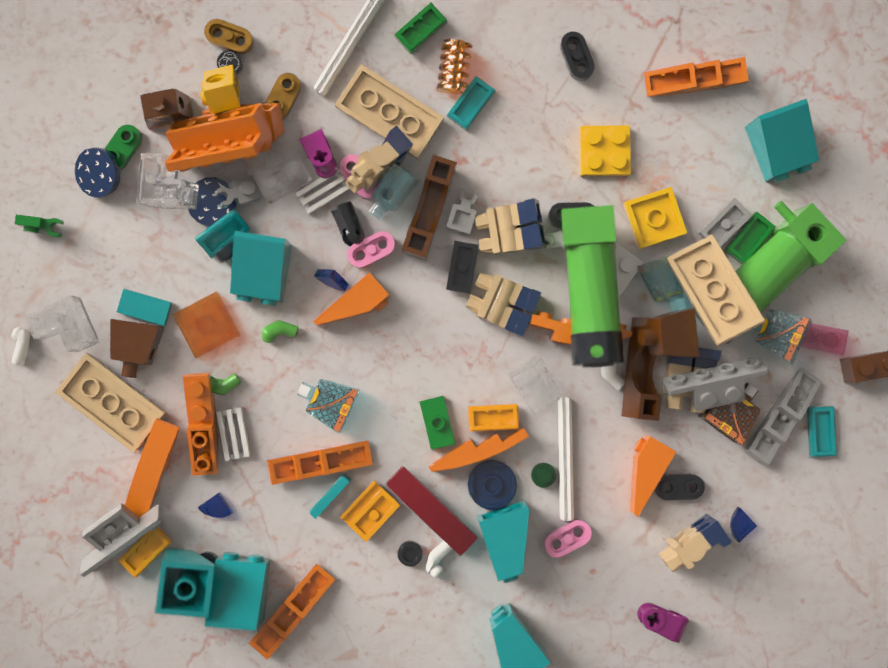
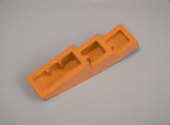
[644,57,749,97]
[125,418,180,517]
[429,427,529,472]
[266,440,373,485]
[248,563,335,660]

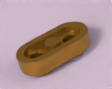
[204,19,254,54]
[265,73,301,120]

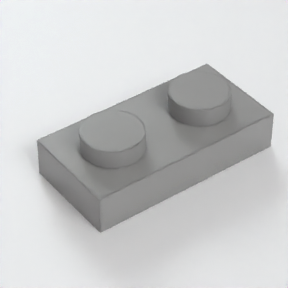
[698,198,752,247]

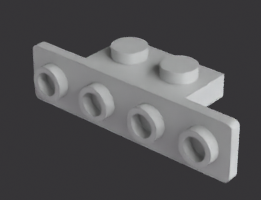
[662,357,768,411]
[80,503,162,577]

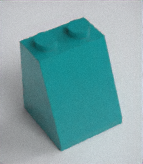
[745,99,819,183]
[230,231,292,306]
[477,500,529,583]
[155,548,215,618]
[205,552,270,631]
[490,603,551,668]

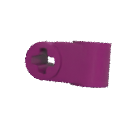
[299,128,338,179]
[637,602,689,643]

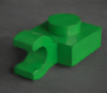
[14,214,64,238]

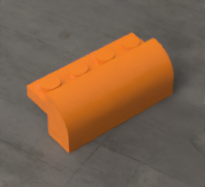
[164,103,272,172]

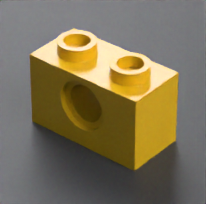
[200,65,241,114]

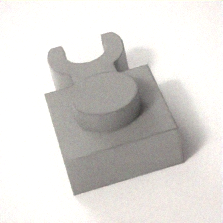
[214,175,262,208]
[446,188,478,235]

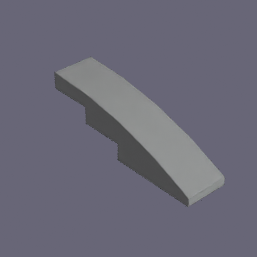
[745,367,822,466]

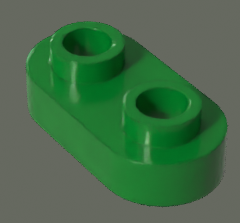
[104,124,142,170]

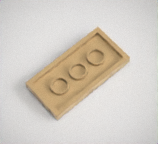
[334,64,444,160]
[667,234,765,347]
[55,353,166,453]

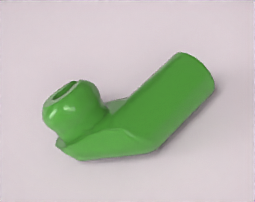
[261,320,299,343]
[210,373,242,395]

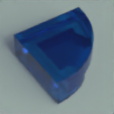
[314,269,349,291]
[198,492,234,518]
[730,507,757,543]

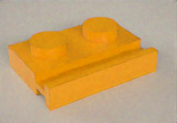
[340,480,401,542]

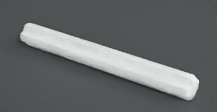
[314,0,384,96]
[558,397,574,521]

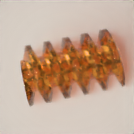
[436,39,473,95]

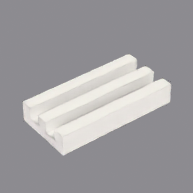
[296,169,351,215]
[216,407,251,461]

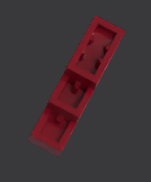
[386,465,478,556]

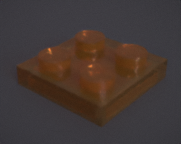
[172,291,241,358]

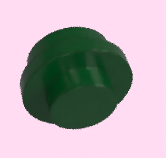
[531,463,556,488]

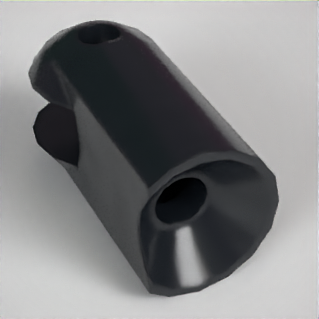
[331,201,365,247]

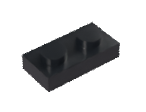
[446,241,479,294]

